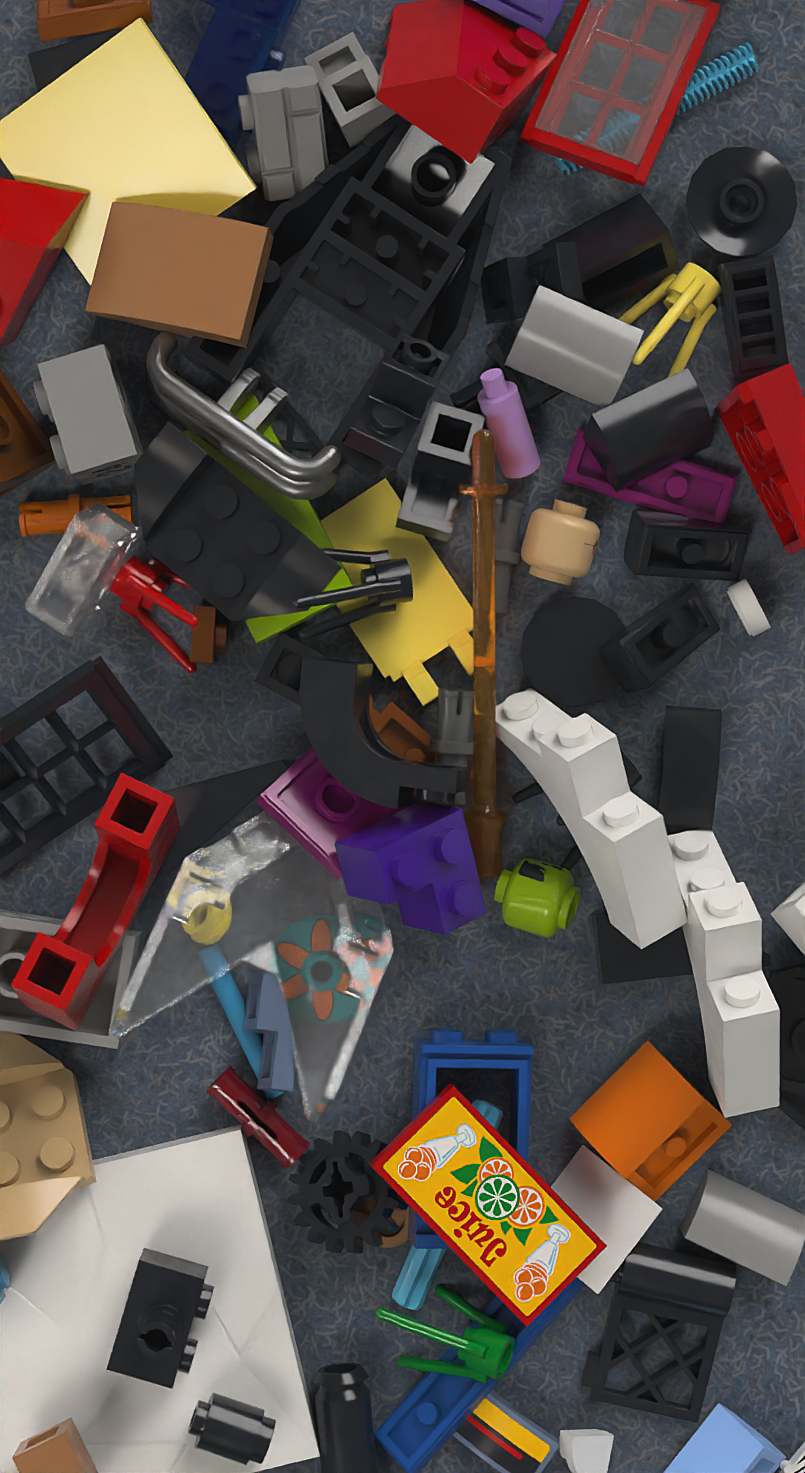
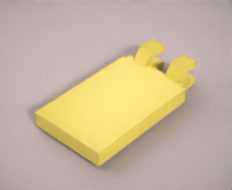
[321,478,488,707]

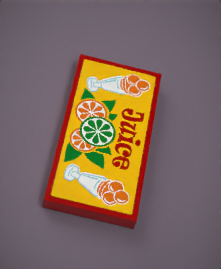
[369,1083,607,1327]

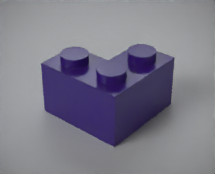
[334,802,487,935]

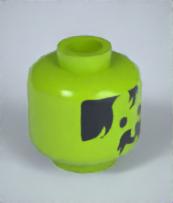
[494,857,581,938]

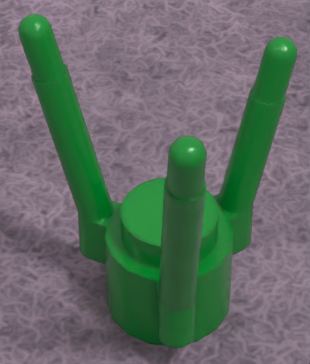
[376,1284,515,1384]

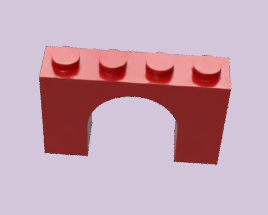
[11,773,180,1031]

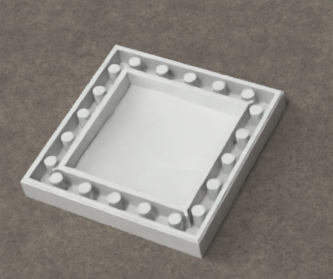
[0,1124,320,1473]

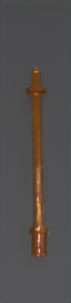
[459,429,508,878]

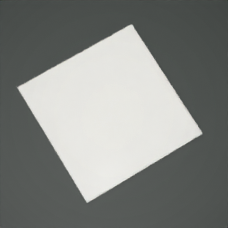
[551,1145,662,1294]

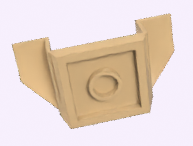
[0,1031,97,1241]

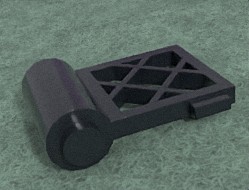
[581,1242,736,1423]

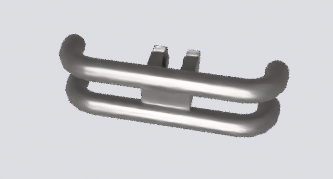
[146,331,342,500]

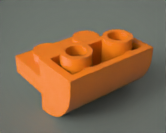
[569,1040,732,1202]

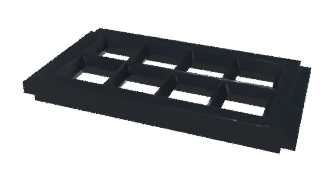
[0,656,173,874]

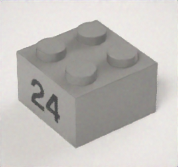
[33,344,144,485]

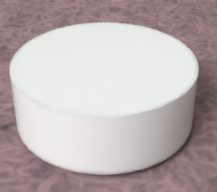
[727,579,771,637]

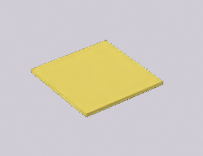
[0,17,257,286]

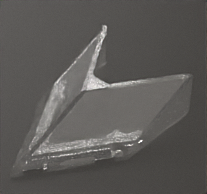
[108,811,394,1124]

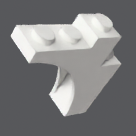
[485,688,688,949]
[667,828,780,1118]

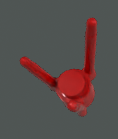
[110,555,199,674]

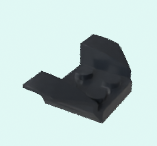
[134,421,343,623]

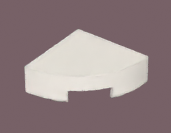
[559,1429,614,1473]

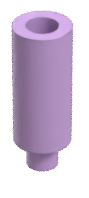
[477,368,541,478]

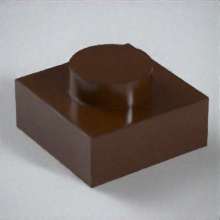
[190,606,229,665]

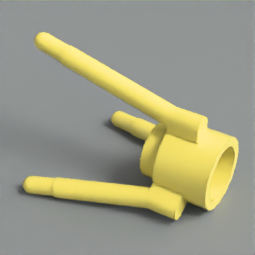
[618,262,721,377]

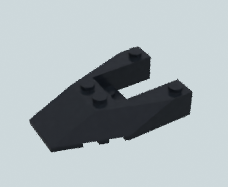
[183,113,512,482]

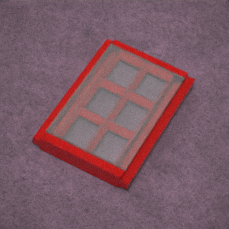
[520,0,721,187]

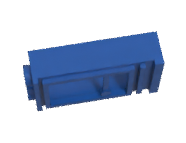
[407,1029,534,1249]

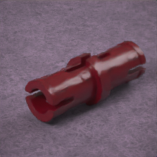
[206,1066,310,1169]

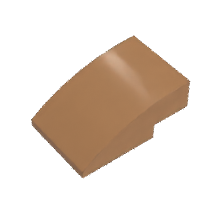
[85,202,274,348]

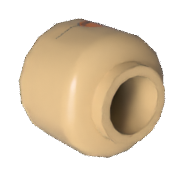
[520,499,600,585]

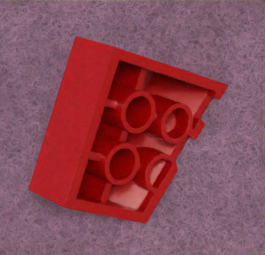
[376,0,557,164]
[0,177,89,347]
[715,363,805,556]

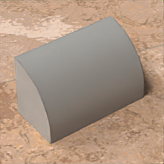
[504,285,644,408]
[679,1169,805,1286]

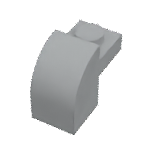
[304,32,396,148]

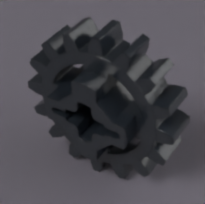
[287,1130,408,1254]

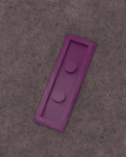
[562,428,738,523]

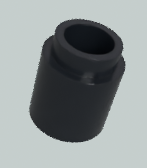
[188,1392,276,1465]

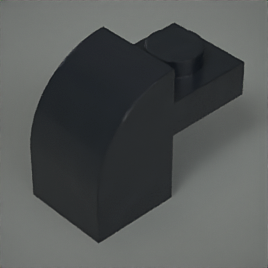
[395,401,486,543]

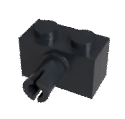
[106,1248,215,1389]

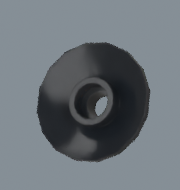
[686,145,797,258]

